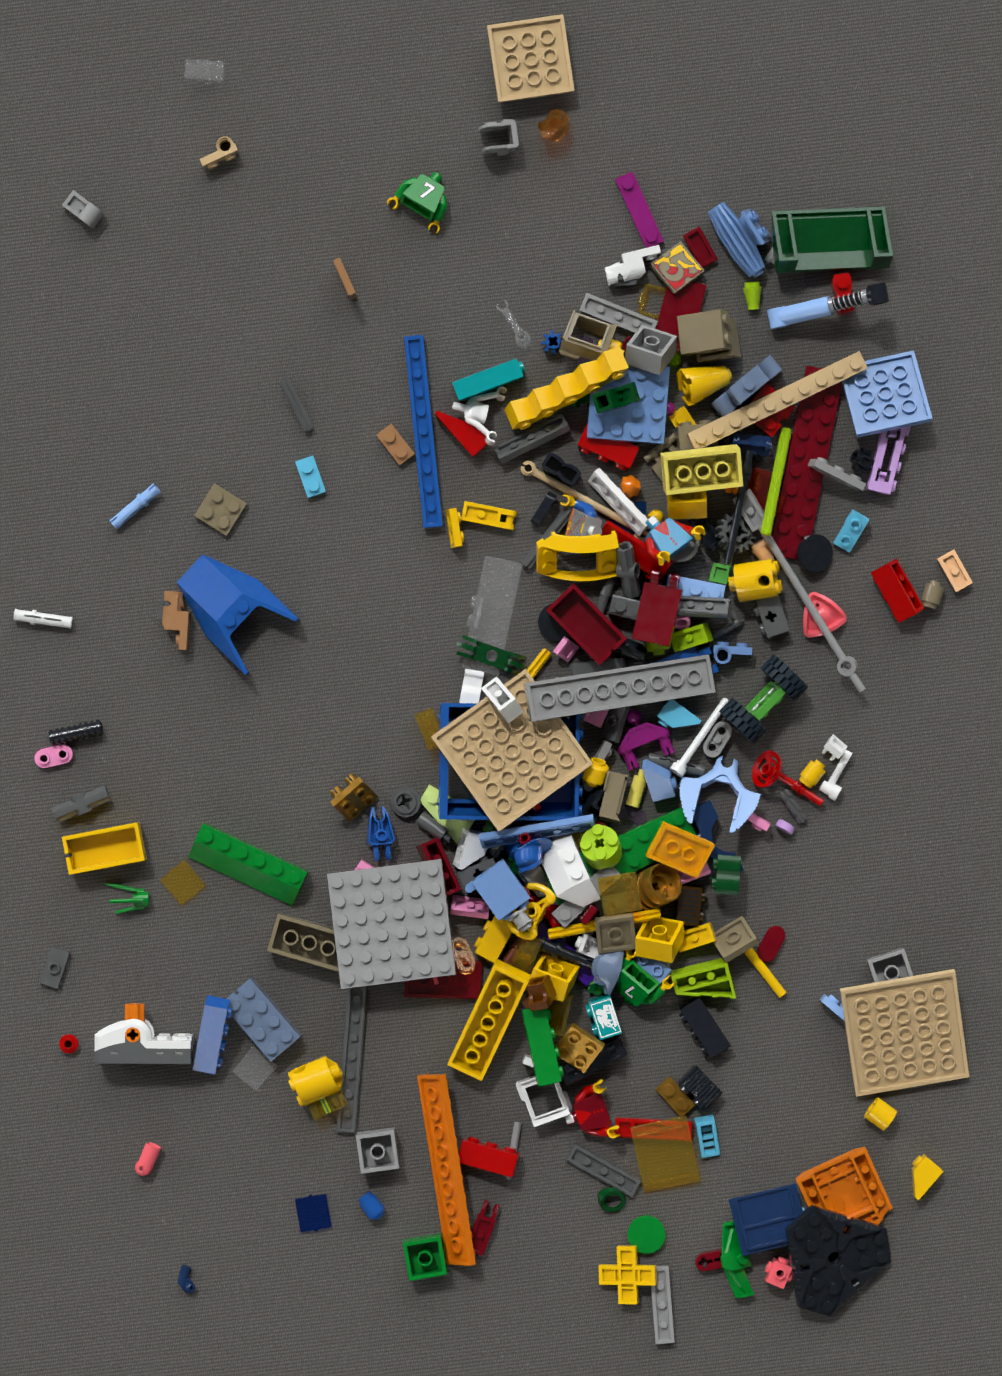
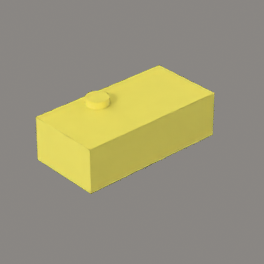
[660,444,743,495]

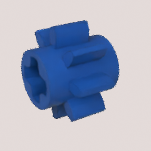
[541,330,562,355]

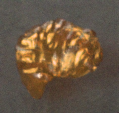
[538,109,570,141]

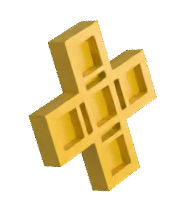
[598,1245,657,1304]

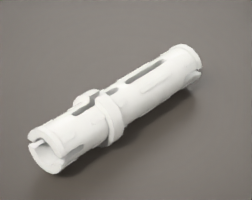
[13,609,73,629]

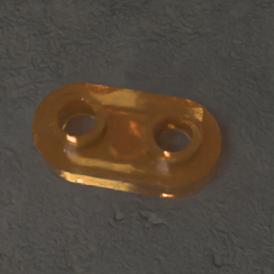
[452,937,476,974]

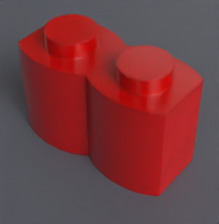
[831,273,855,315]

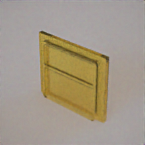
[630,1116,701,1192]

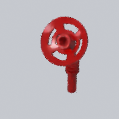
[752,751,824,806]

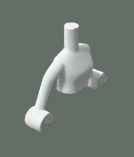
[452,386,507,446]

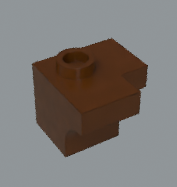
[523,975,557,1011]

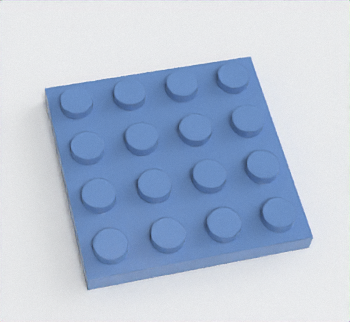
[842,351,933,438]
[587,364,670,444]

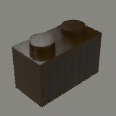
[675,885,706,926]

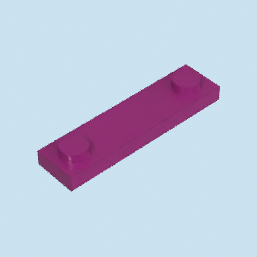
[615,171,664,248]

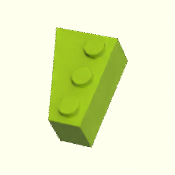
[671,957,736,999]

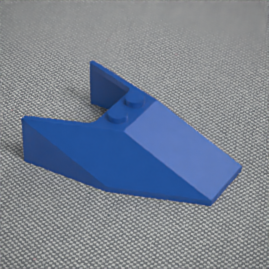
[177,554,300,675]

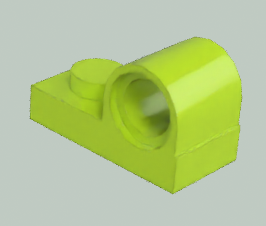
[671,622,713,652]

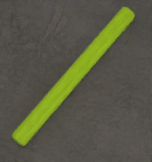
[761,428,792,536]

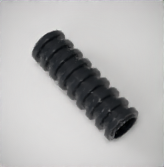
[49,719,103,746]

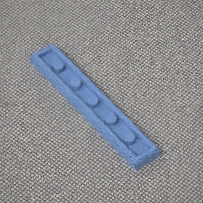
[479,814,596,849]

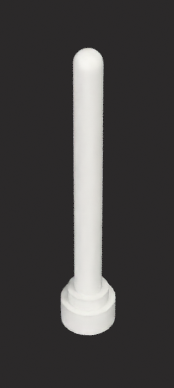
[670,698,729,777]

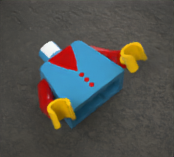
[645,516,705,566]

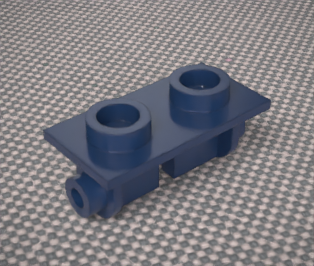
[732,433,772,456]

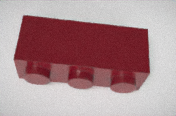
[416,837,462,896]

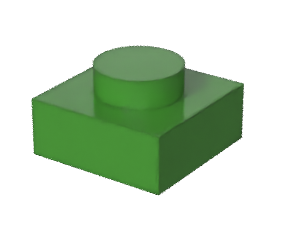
[709,562,733,586]

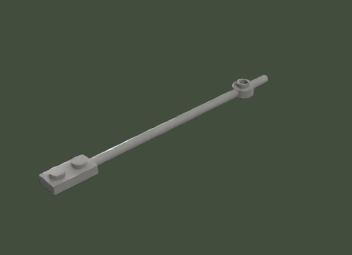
[732,489,866,693]

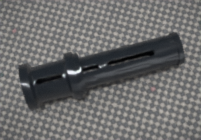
[537,936,594,970]

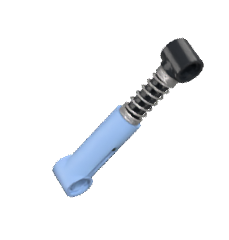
[767,282,890,329]

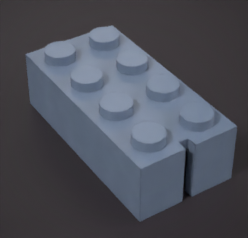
[226,977,301,1061]

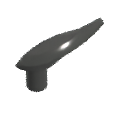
[712,611,744,639]

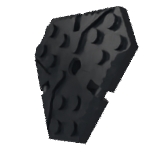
[785,1205,891,1316]

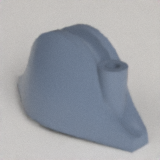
[591,951,624,995]

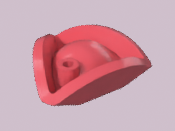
[803,592,847,638]

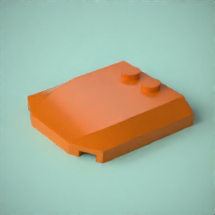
[795,1147,893,1232]

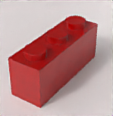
[577,424,639,471]
[871,558,925,623]
[459,1136,520,1177]

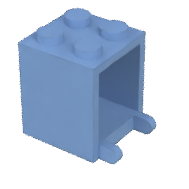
[465,859,530,921]

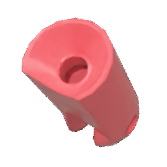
[135,1142,161,1176]

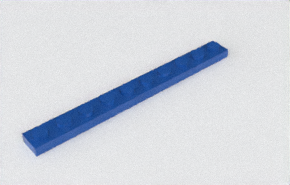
[404,335,443,528]

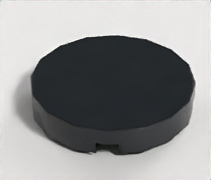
[796,534,833,573]
[538,604,570,641]

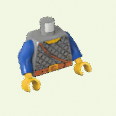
[557,495,602,555]

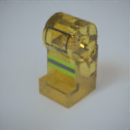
[307,1090,348,1120]

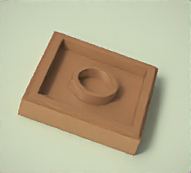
[333,257,357,299]

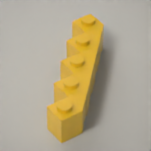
[504,347,629,430]

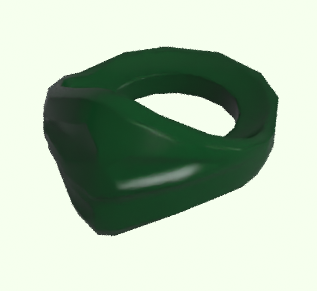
[597,1187,625,1212]

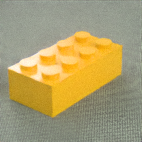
[62,822,147,875]

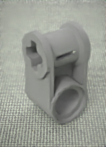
[518,866,550,897]

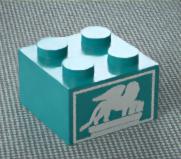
[585,994,622,1040]

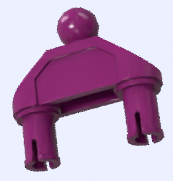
[617,709,675,771]

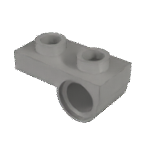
[62,190,105,229]

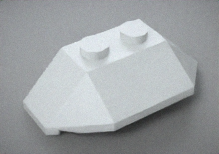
[541,833,601,907]

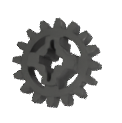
[715,512,756,554]

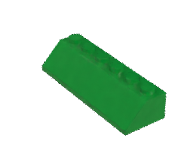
[188,822,308,906]

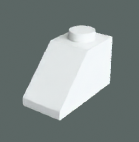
[481,676,524,723]
[453,828,488,870]

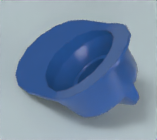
[510,838,553,873]

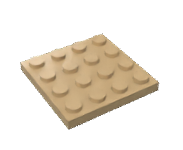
[487,14,575,103]

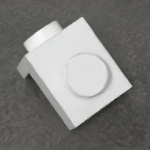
[575,934,599,959]

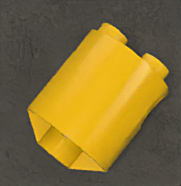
[728,559,783,602]
[288,1055,343,1107]

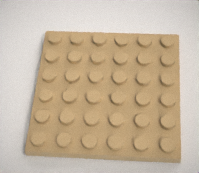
[431,669,593,832]
[840,969,969,1097]

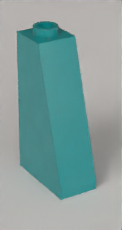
[452,358,526,403]

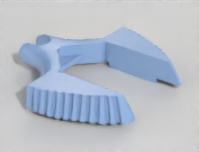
[679,756,761,833]

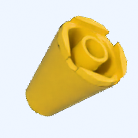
[676,366,732,406]

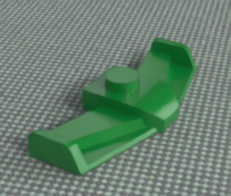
[720,1220,755,1298]

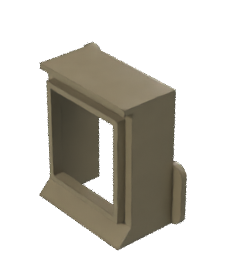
[559,310,618,361]
[598,771,628,824]

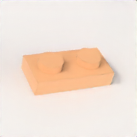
[937,549,973,592]

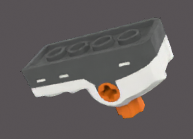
[95,1003,194,1064]

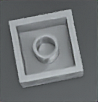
[625,325,677,375]
[866,948,913,983]
[356,1127,400,1174]

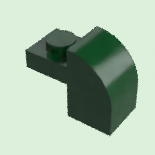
[592,382,640,414]

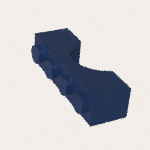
[692,800,744,874]

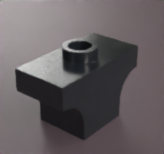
[582,784,605,823]

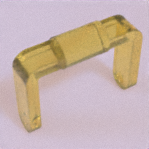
[638,284,666,319]

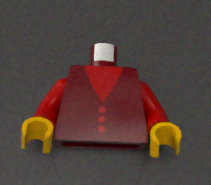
[565,1079,620,1139]

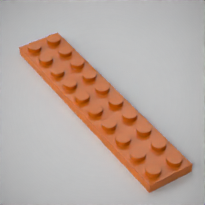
[417,1074,476,1266]

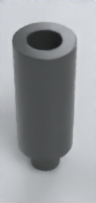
[416,812,453,843]

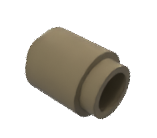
[921,580,944,609]

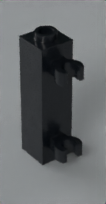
[559,1035,628,1087]

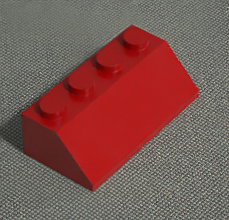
[601,520,673,581]

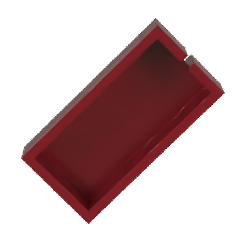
[546,583,628,666]

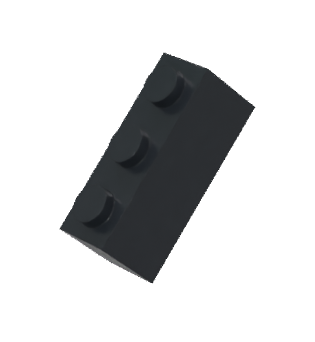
[679,996,731,1058]

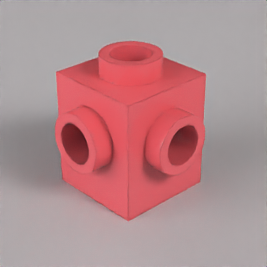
[764,1257,792,1289]

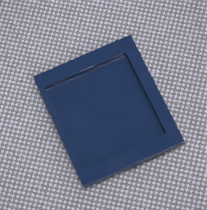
[728,1183,804,1256]

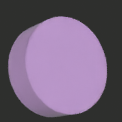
[775,819,795,835]

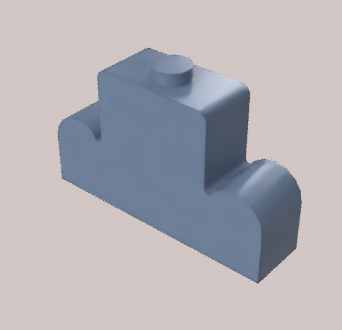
[710,355,783,418]

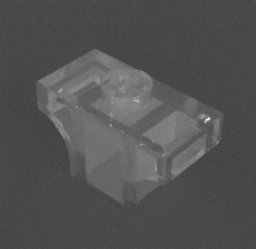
[184,59,225,84]

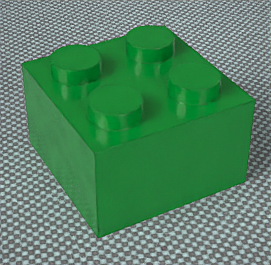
[403,1233,448,1281]

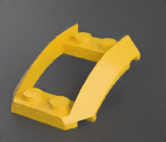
[536,531,619,581]

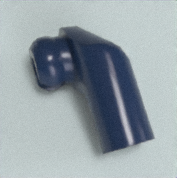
[178,1265,195,1293]

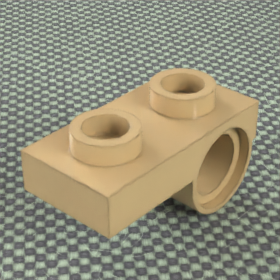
[200,137,239,169]

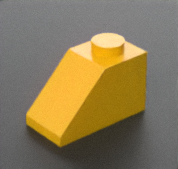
[911,1154,944,1201]

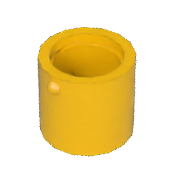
[864,1097,897,1131]

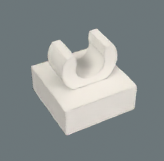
[822,734,848,761]

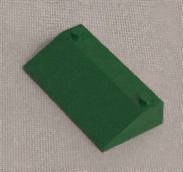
[771,207,893,273]

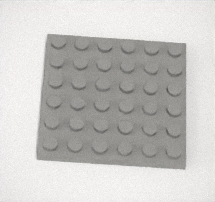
[327,859,456,989]

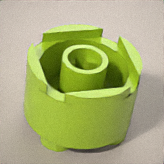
[580,824,622,870]

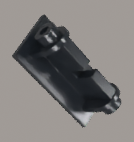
[688,518,721,552]

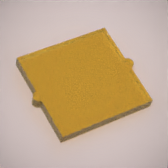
[160,859,206,905]

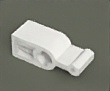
[459,669,484,703]

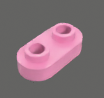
[35,744,73,768]

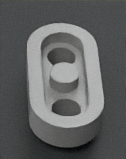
[703,721,732,757]

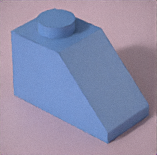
[642,759,678,802]

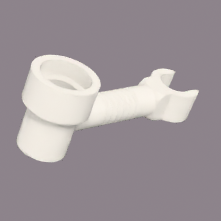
[819,750,852,801]

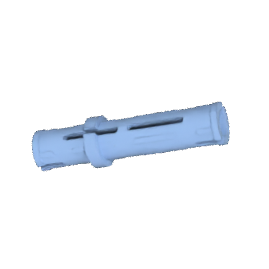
[109,483,161,529]

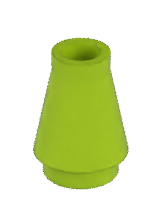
[743,281,762,310]

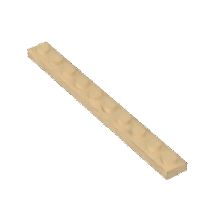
[687,351,868,449]

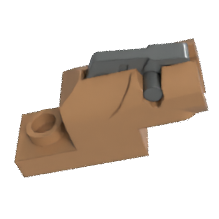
[157,591,190,650]

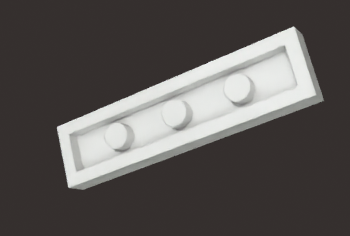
[588,468,648,536]

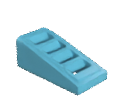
[694,1115,720,1158]

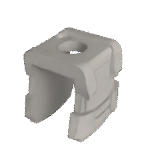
[478,119,519,156]

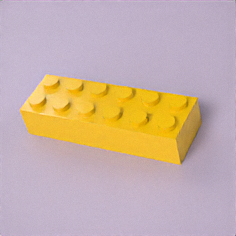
[447,959,531,1081]

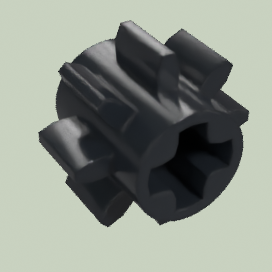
[850,448,874,473]

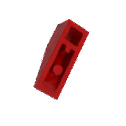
[435,411,488,457]

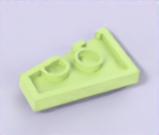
[420,784,475,844]

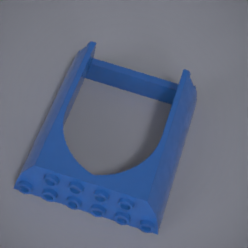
[437,703,583,821]

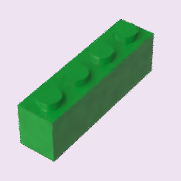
[521,1009,564,1087]

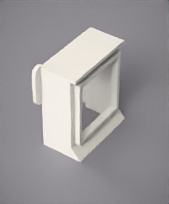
[516,1075,572,1127]

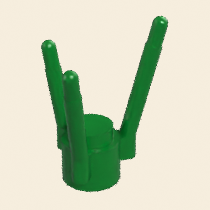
[105,882,149,914]

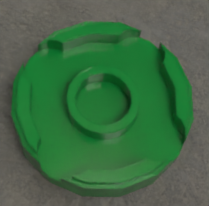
[627,1215,666,1254]

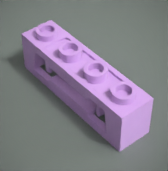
[866,426,911,495]

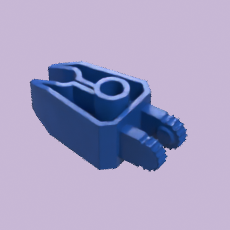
[366,806,395,861]

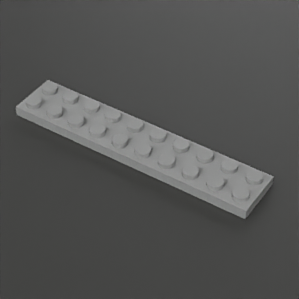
[524,655,716,722]

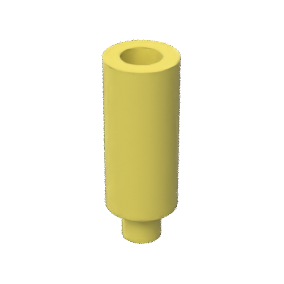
[625,769,647,808]

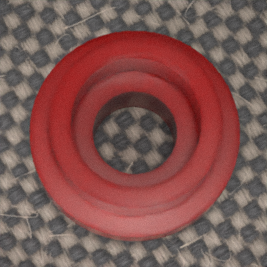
[59,1034,78,1053]

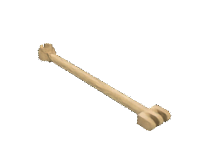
[521,461,651,543]

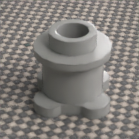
[508,906,534,932]

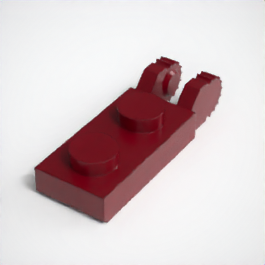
[471,1199,500,1256]

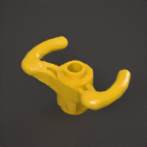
[507,883,556,940]

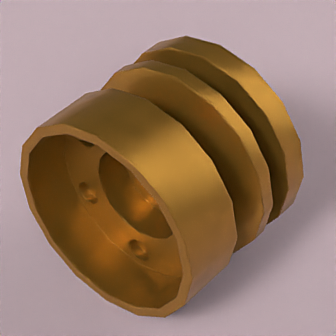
[630,863,682,910]

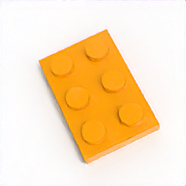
[646,821,715,878]

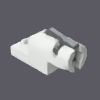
[605,245,661,287]

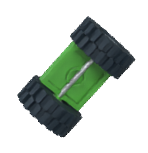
[719,654,808,744]

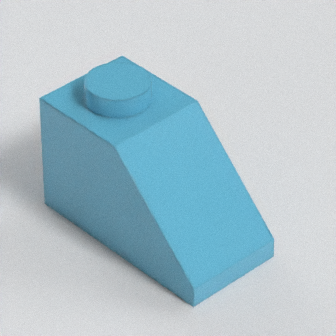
[657,700,701,728]

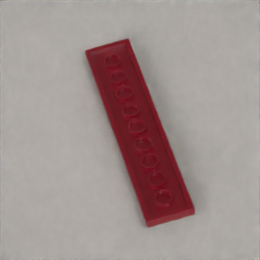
[772,366,842,560]

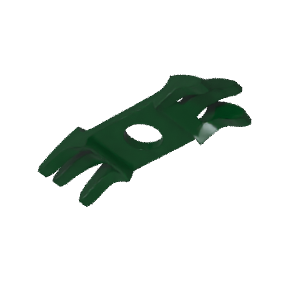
[456,635,527,675]

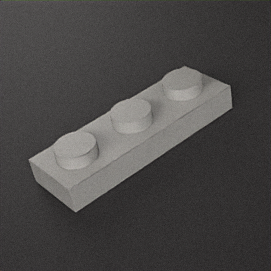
[808,457,866,491]

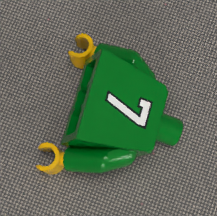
[387,172,447,234]
[617,950,676,1007]

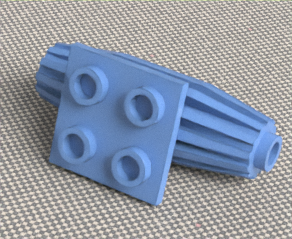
[708,202,770,278]

